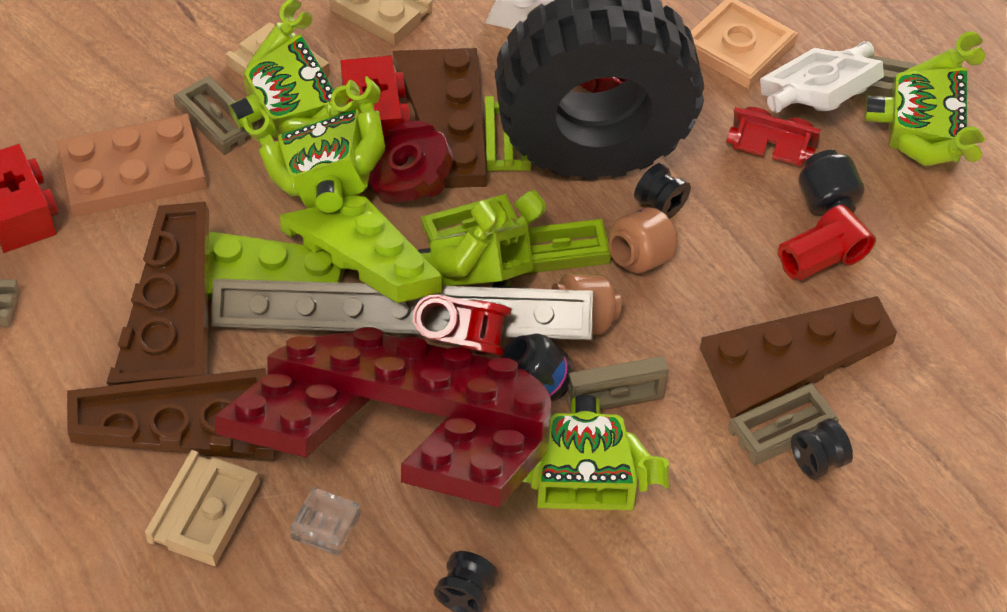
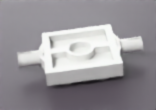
[760,41,884,113]

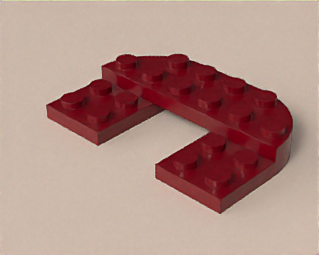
[215,327,551,508]

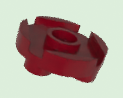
[368,121,453,203]

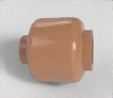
[608,207,678,274]
[550,273,622,336]

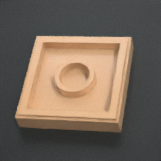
[691,0,798,89]

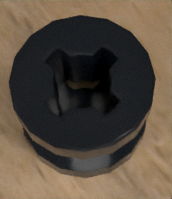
[634,163,691,219]
[791,418,853,480]
[434,551,498,612]

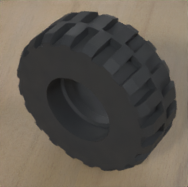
[495,0,705,180]

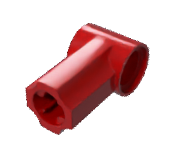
[777,205,876,281]

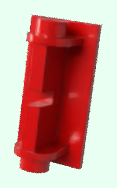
[726,107,821,167]

